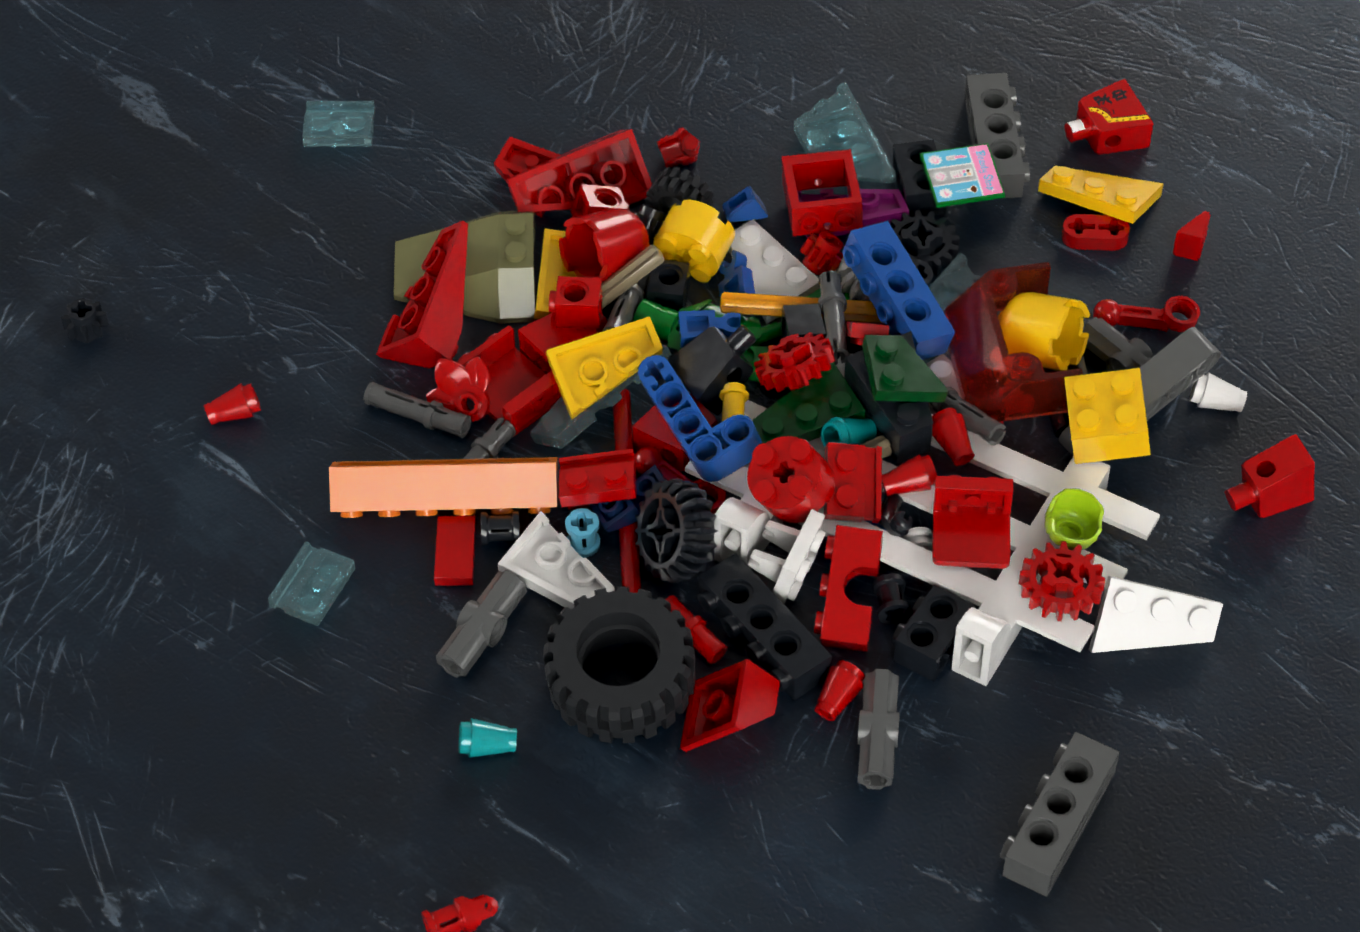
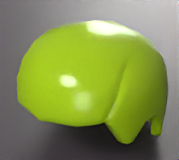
[1045,488,1104,550]

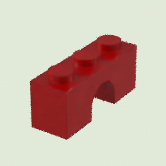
[814,525,883,652]

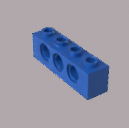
[842,221,955,360]

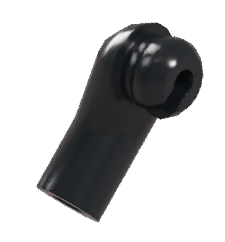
[879,494,913,537]

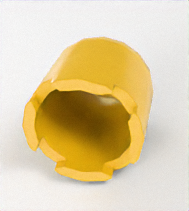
[996,292,1090,373]

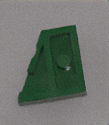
[862,335,948,402]

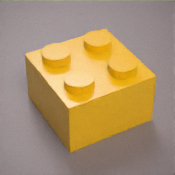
[1064,368,1151,464]

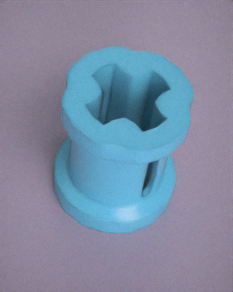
[565,508,600,558]

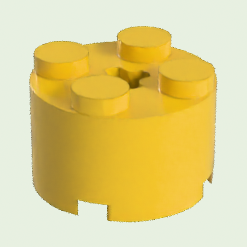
[653,200,735,283]

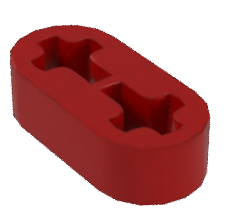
[1061,214,1130,251]

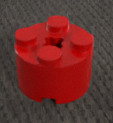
[747,436,835,523]

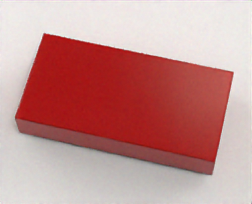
[434,516,476,586]

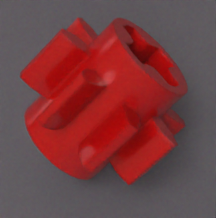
[799,231,843,275]

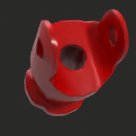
[421,895,498,932]

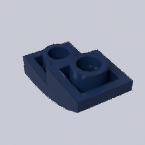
[589,465,667,533]

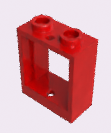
[781,149,863,236]

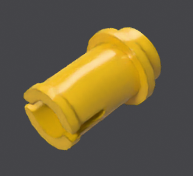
[719,382,749,422]

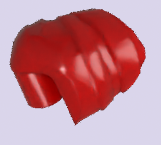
[656,127,700,168]

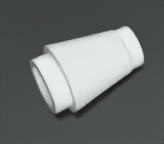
[1189,372,1247,412]

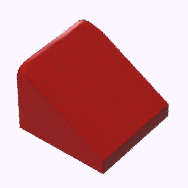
[1173,211,1211,261]

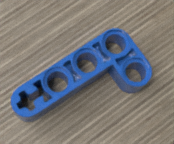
[638,355,762,482]

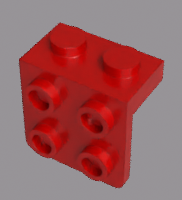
[932,475,1013,569]

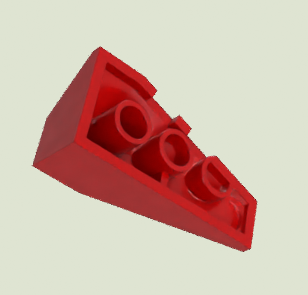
[506,129,652,212]
[376,220,468,369]

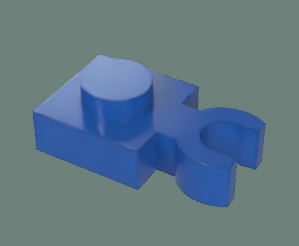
[718,250,755,297]
[678,310,741,348]

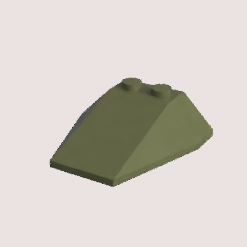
[394,211,536,323]

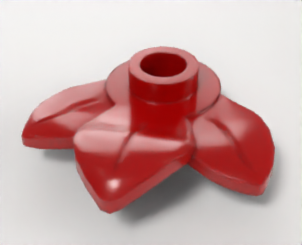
[426,356,491,422]

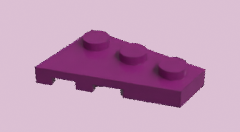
[797,189,909,238]

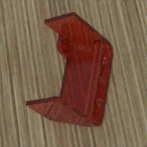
[944,262,1083,422]

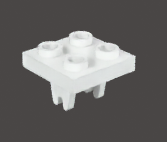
[747,509,826,604]

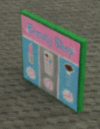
[920,143,1005,208]

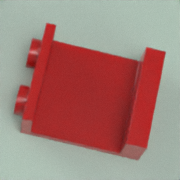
[457,325,564,437]

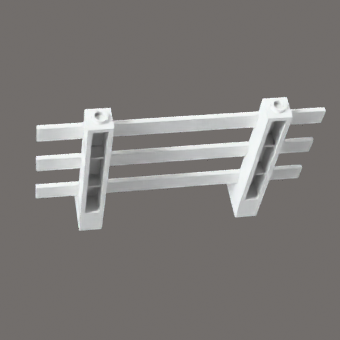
[685,352,1160,686]

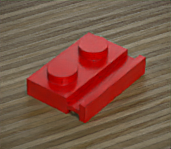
[824,442,882,523]
[559,449,637,508]

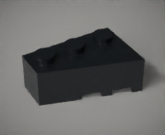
[844,331,934,464]

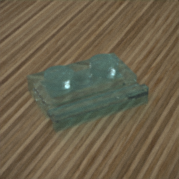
[302,101,375,146]
[268,541,355,626]

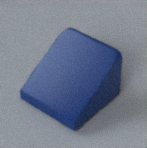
[722,186,769,222]

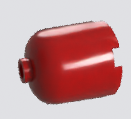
[559,208,650,282]

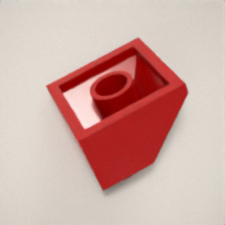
[680,659,780,752]

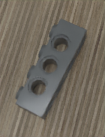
[964,73,1030,198]
[1000,732,1119,897]

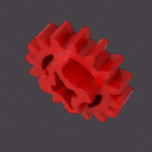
[754,332,835,392]
[1019,541,1105,622]

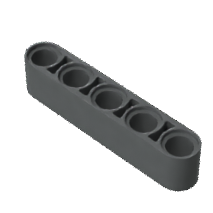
[1058,327,1221,456]

